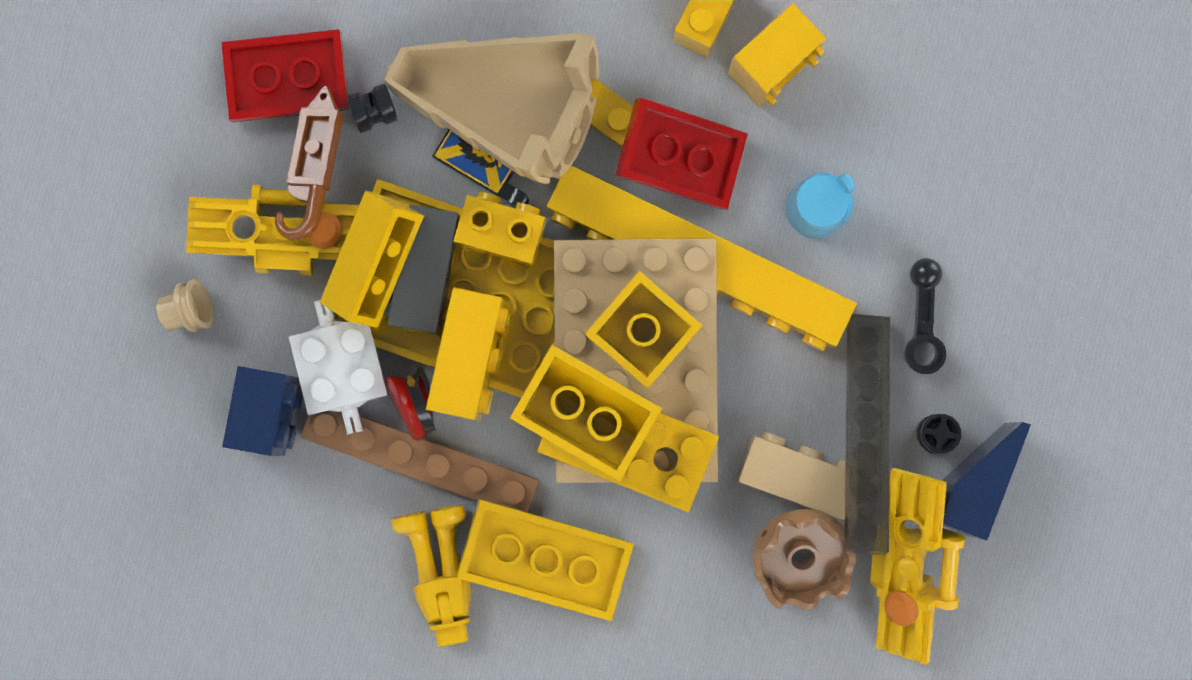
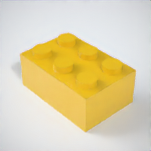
[426,287,511,421]

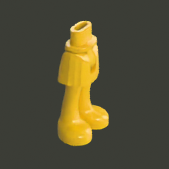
[390,504,471,647]

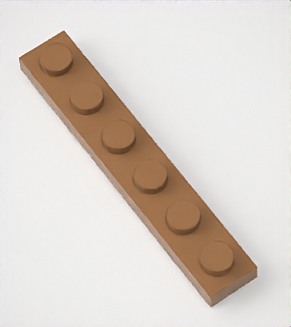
[300,411,540,512]

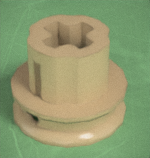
[156,279,214,333]

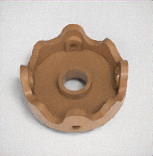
[752,509,856,610]

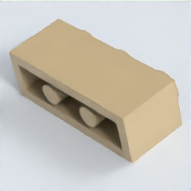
[736,431,869,524]

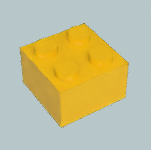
[585,271,703,389]

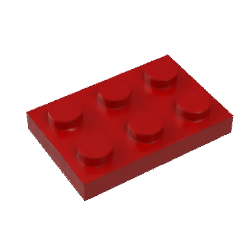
[221,29,350,123]
[615,98,748,210]

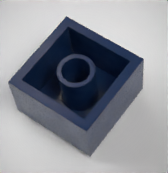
[222,366,303,456]

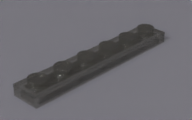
[844,314,890,555]

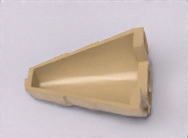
[384,33,599,184]

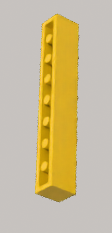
[546,165,857,351]

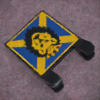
[432,129,530,208]

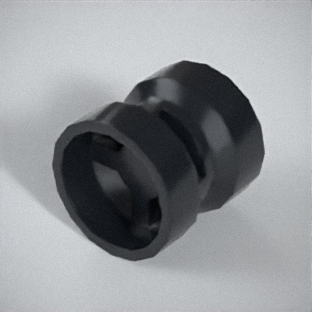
[347,83,398,133]

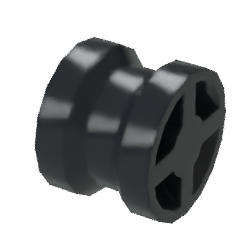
[916,414,961,453]

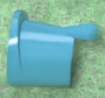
[786,173,856,238]

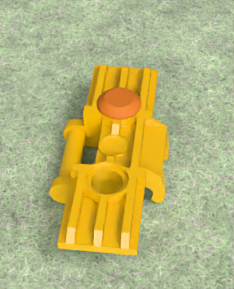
[186,184,359,276]
[870,468,965,665]

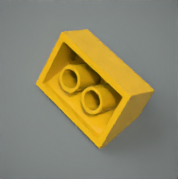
[510,344,662,482]

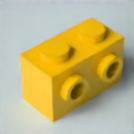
[453,191,546,268]

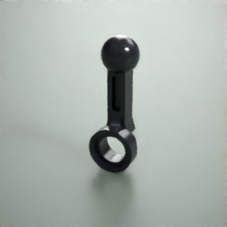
[904,258,946,374]

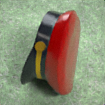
[385,367,436,442]

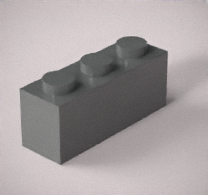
[383,204,460,335]

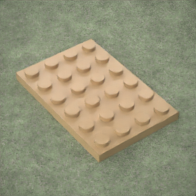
[554,239,718,483]

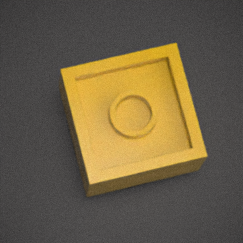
[728,3,826,108]

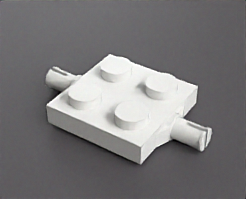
[289,300,388,435]

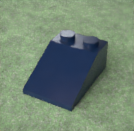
[942,422,1031,541]

